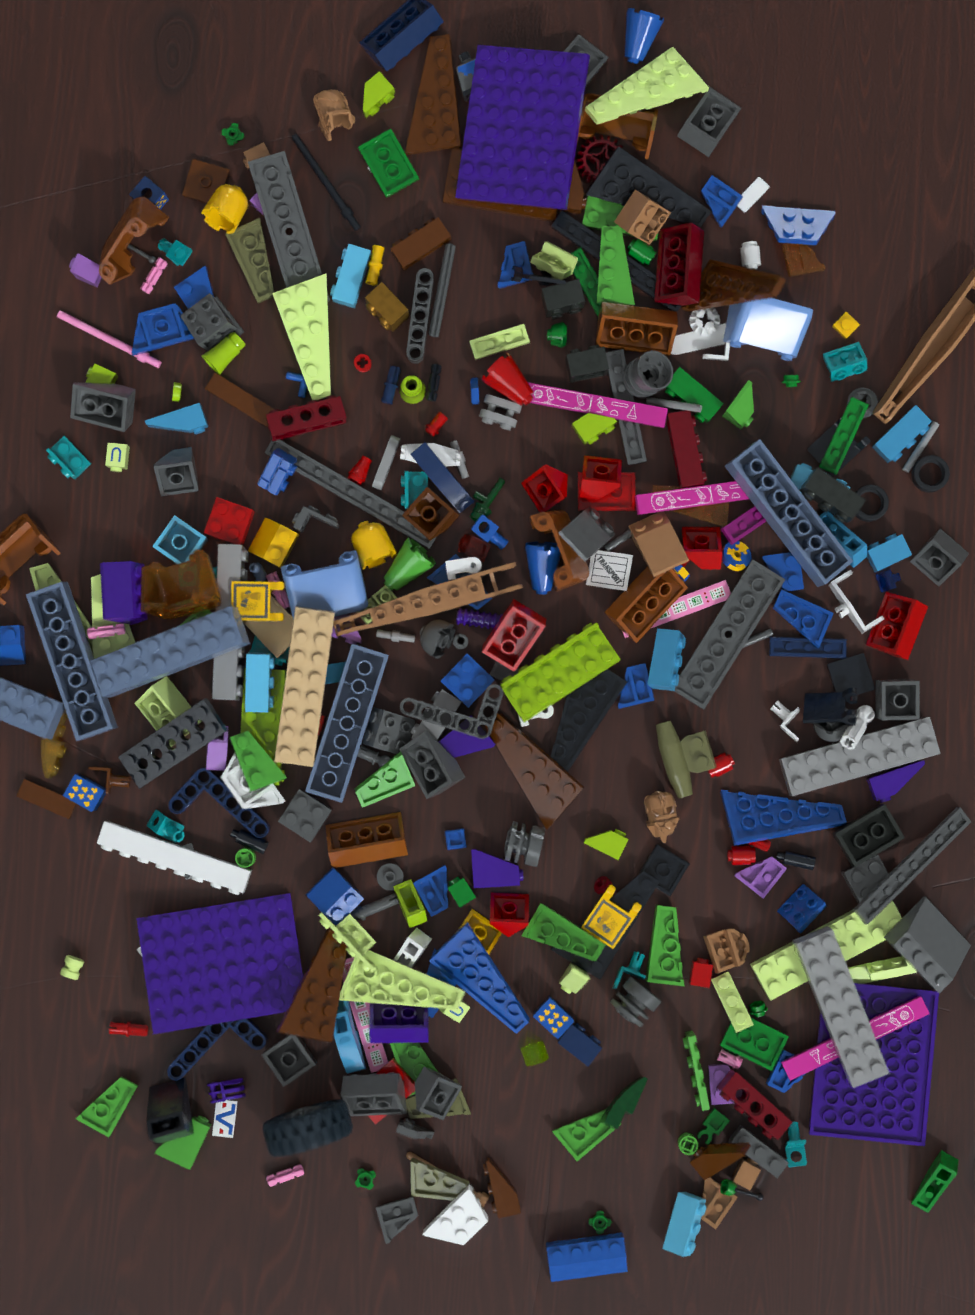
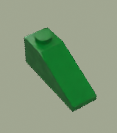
[911,1150,959,1213]

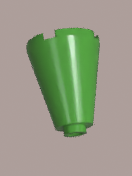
[384,538,436,590]

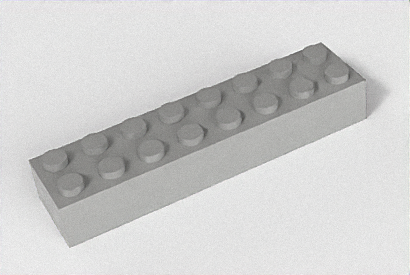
[212,544,249,701]
[779,717,941,796]
[792,926,889,1088]

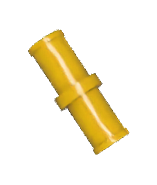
[365,245,385,286]

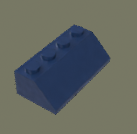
[359,0,444,72]

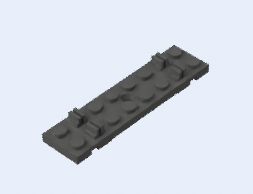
[248,151,330,301]
[674,559,785,710]

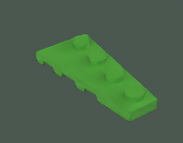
[597,226,635,306]

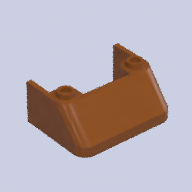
[577,93,658,159]
[0,514,61,605]

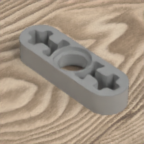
[372,435,401,490]

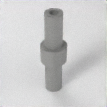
[450,440,469,479]
[376,629,415,643]

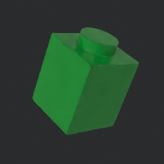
[448,876,476,908]

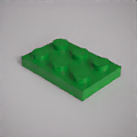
[358,129,419,198]
[719,1018,789,1071]

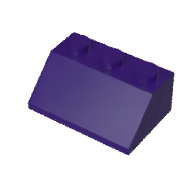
[100,561,148,625]
[369,1003,429,1043]

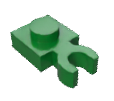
[697,1108,730,1144]

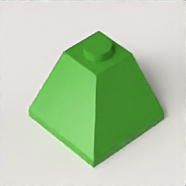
[722,380,754,430]

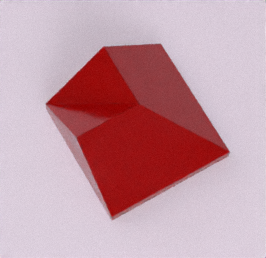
[521,464,568,513]
[490,893,529,937]

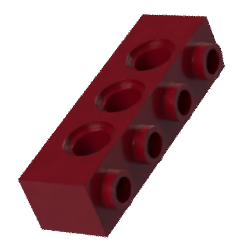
[266,395,347,442]
[716,1070,792,1140]

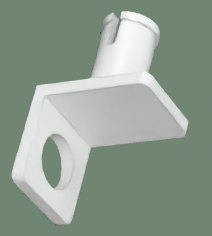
[770,700,800,742]

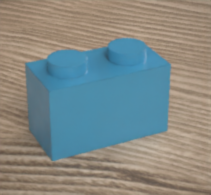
[867,533,912,573]

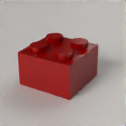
[204,497,255,546]

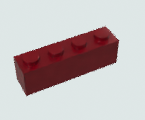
[666,410,707,489]

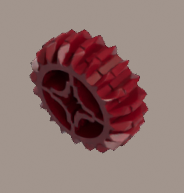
[576,135,623,183]

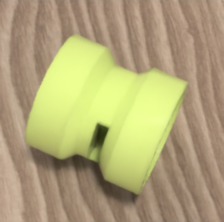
[60,955,85,980]

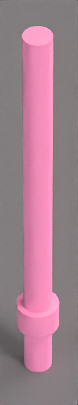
[57,310,162,368]

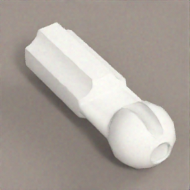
[840,705,875,750]

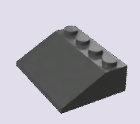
[884,896,971,993]

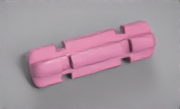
[141,258,167,294]
[87,623,126,639]
[266,1164,304,1186]

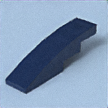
[410,442,475,513]

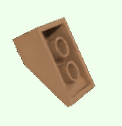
[628,511,689,577]

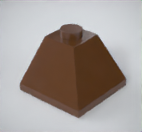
[402,487,459,541]

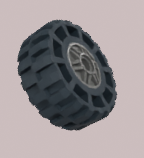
[262,1099,353,1157]

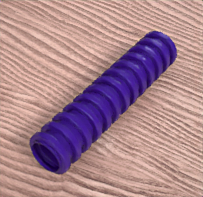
[456,608,503,630]

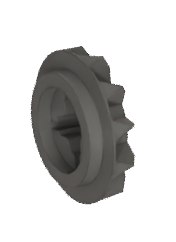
[847,388,878,418]

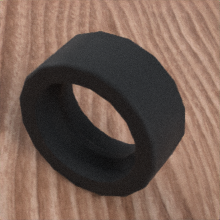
[911,455,950,493]
[855,484,889,522]

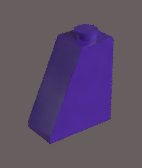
[438,715,495,758]
[471,849,523,888]

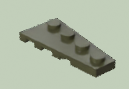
[225,218,275,304]

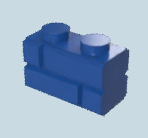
[257,448,297,495]

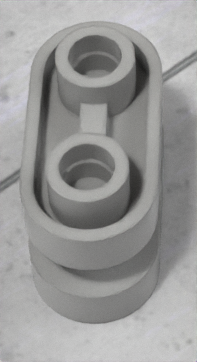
[479,394,522,431]

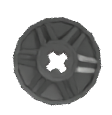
[623,351,673,398]
[504,821,545,867]
[610,976,662,1027]

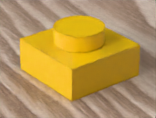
[832,312,860,339]

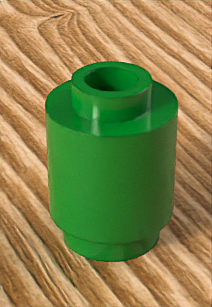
[627,239,657,265]

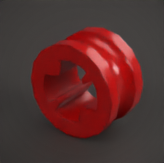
[354,354,372,372]

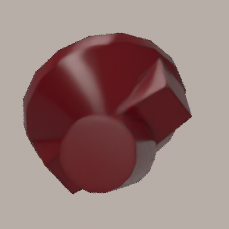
[594,876,618,896]

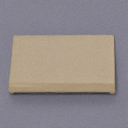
[242,594,294,658]

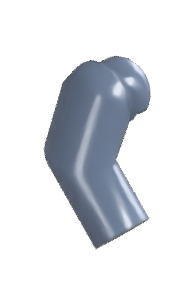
[249,562,267,582]

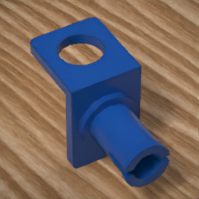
[471,515,508,550]

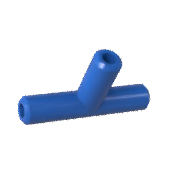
[286,372,307,398]

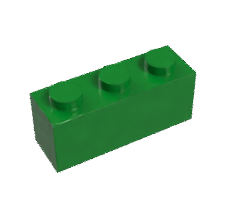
[665,367,724,423]

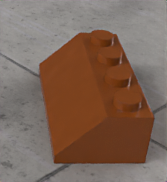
[595,302,678,356]
[604,566,688,643]
[325,812,408,868]

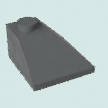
[154,447,199,496]
[415,1066,463,1120]

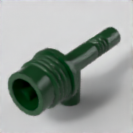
[469,478,506,525]

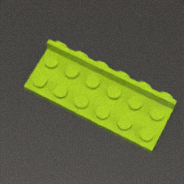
[500,623,620,723]
[241,668,287,785]

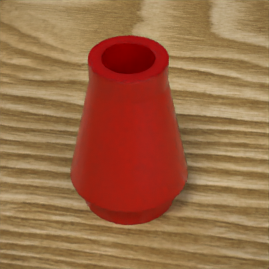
[347,456,372,486]

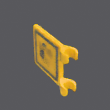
[231,581,284,621]
[581,885,642,949]

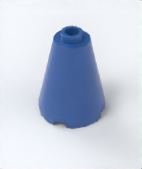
[624,8,664,64]
[525,541,562,595]

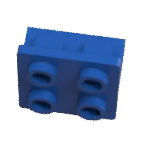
[777,884,827,934]

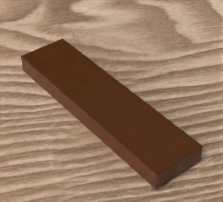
[205,373,275,428]

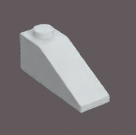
[394,928,432,968]

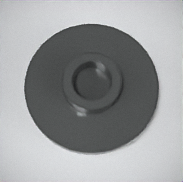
[377,863,404,890]

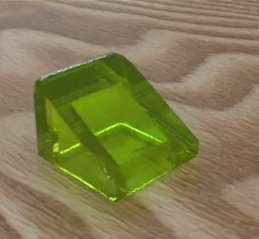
[521,1041,549,1067]

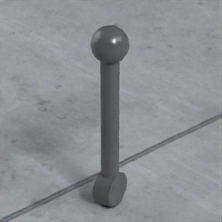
[128,244,156,263]

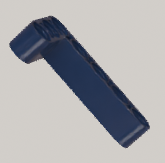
[168,768,270,838]
[167,1018,268,1080]

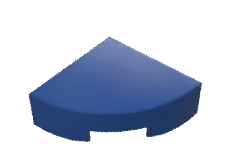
[470,378,479,404]

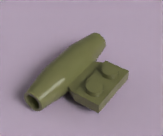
[656,720,717,799]

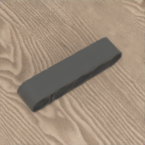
[406,268,434,364]

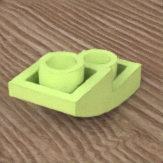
[357,585,397,624]

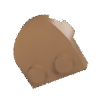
[703,929,750,973]

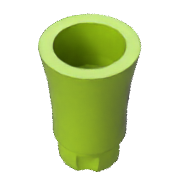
[201,332,246,375]
[399,375,426,404]

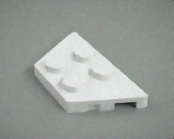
[221,752,285,809]
[423,1185,488,1245]

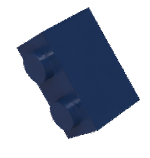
[557,1023,602,1066]

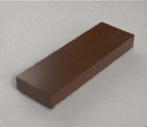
[17,779,77,819]

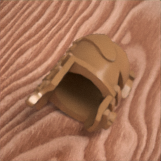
[313,90,355,141]
[644,791,680,843]

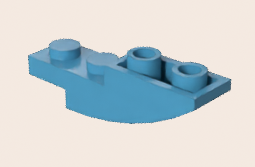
[334,1000,366,1074]

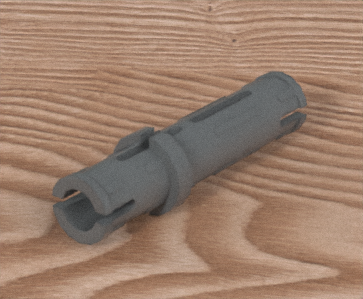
[350,892,399,921]

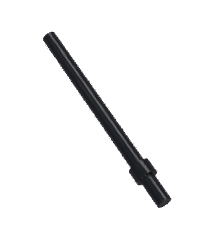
[291,134,361,231]

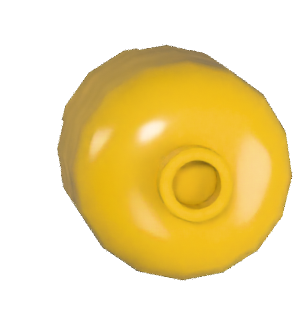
[201,184,248,234]
[351,521,397,570]

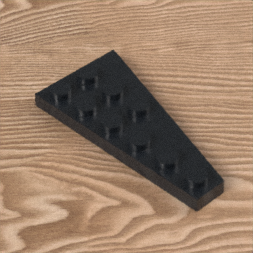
[585,146,712,227]
[550,669,628,772]
[551,870,660,979]

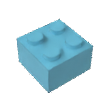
[152,515,208,570]

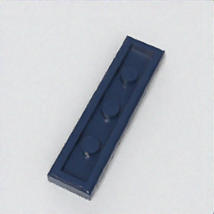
[769,637,847,658]

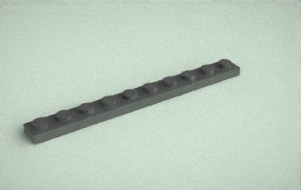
[264,440,437,549]

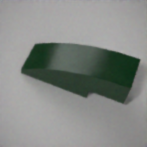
[600,1077,648,1129]

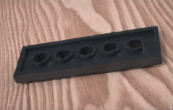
[118,698,228,789]

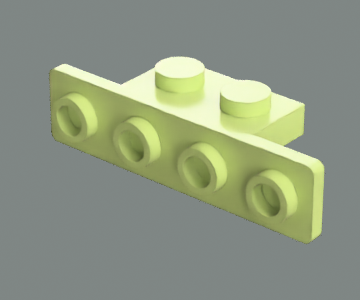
[319,912,376,973]
[848,956,917,984]

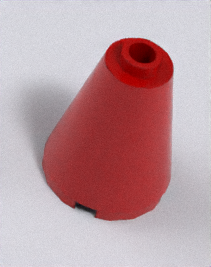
[481,353,534,406]

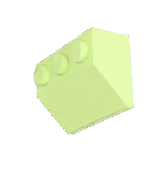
[134,676,202,747]

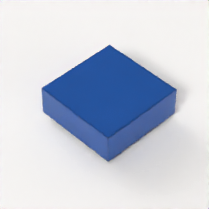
[445,828,466,850]

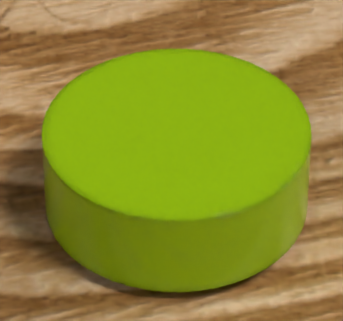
[172,382,182,402]

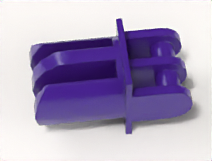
[207,1078,246,1103]

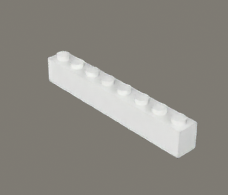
[97,821,252,895]

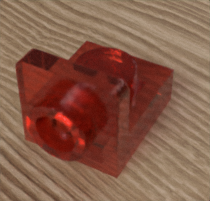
[458,534,491,562]

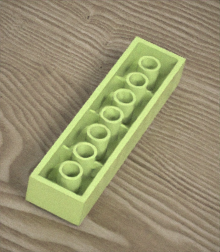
[750,900,902,1001]

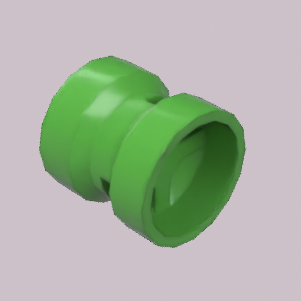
[235,848,256,868]
[677,1132,698,1155]

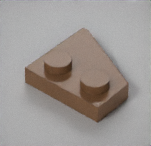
[701,1177,738,1229]

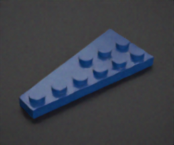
[720,790,847,846]
[429,922,530,1034]

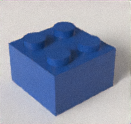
[441,654,495,708]

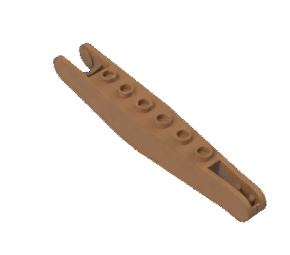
[873,267,975,424]
[333,562,523,637]

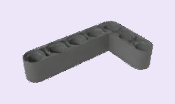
[400,684,503,739]

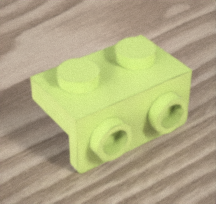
[530,241,578,280]

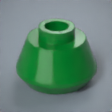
[547,322,567,348]

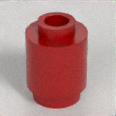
[707,752,735,778]
[727,845,756,865]

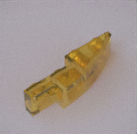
[41,701,69,779]

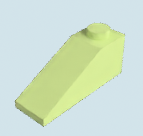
[559,962,590,994]

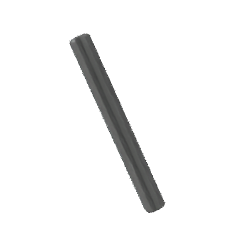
[429,244,456,337]

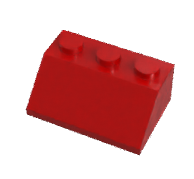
[866,592,928,660]

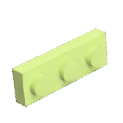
[469,324,530,360]
[711,972,754,1033]

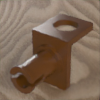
[88,766,131,794]

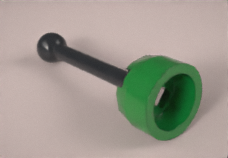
[720,1179,764,1201]

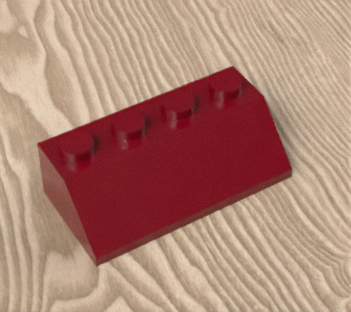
[655,223,704,306]

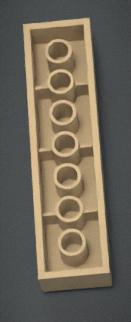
[275,606,335,767]

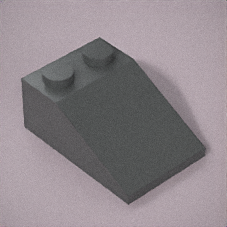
[563,34,609,88]
[677,88,741,157]
[70,382,136,432]
[558,506,615,561]
[399,731,465,799]

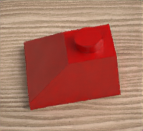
[580,455,622,499]
[682,527,723,570]

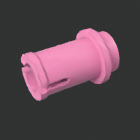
[717,1049,743,1070]

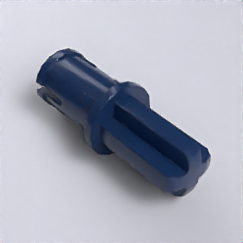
[381,366,401,405]

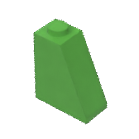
[155,1116,212,1170]

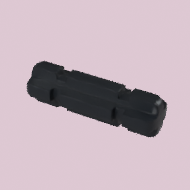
[426,364,442,402]

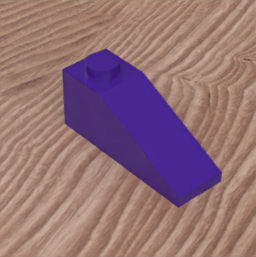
[866,760,925,803]

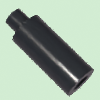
[230,829,269,854]
[776,850,816,871]

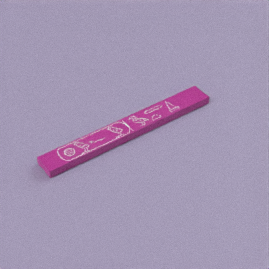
[529,383,668,428]
[635,481,749,515]
[781,996,929,1080]

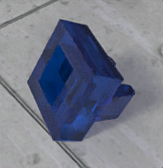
[876,569,901,593]

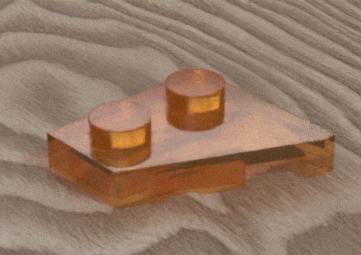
[782,243,826,277]

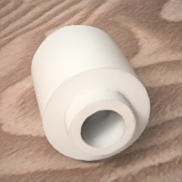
[740,241,761,270]

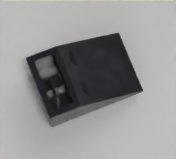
[146,1077,194,1144]

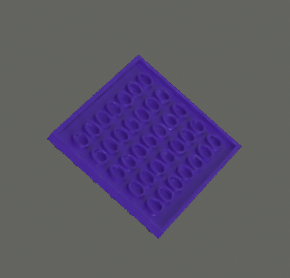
[455,45,590,210]
[137,893,303,1034]
[808,983,939,1146]

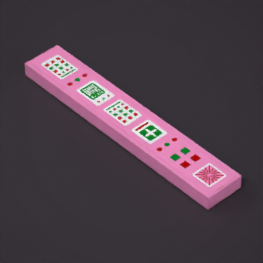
[622,580,731,638]
[342,957,388,1073]

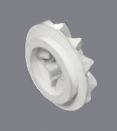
[689,308,720,336]

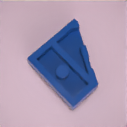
[701,175,743,228]
[498,241,533,289]
[762,552,804,592]
[618,663,655,709]
[413,865,448,917]
[765,1049,814,1093]

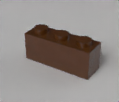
[391,217,451,271]

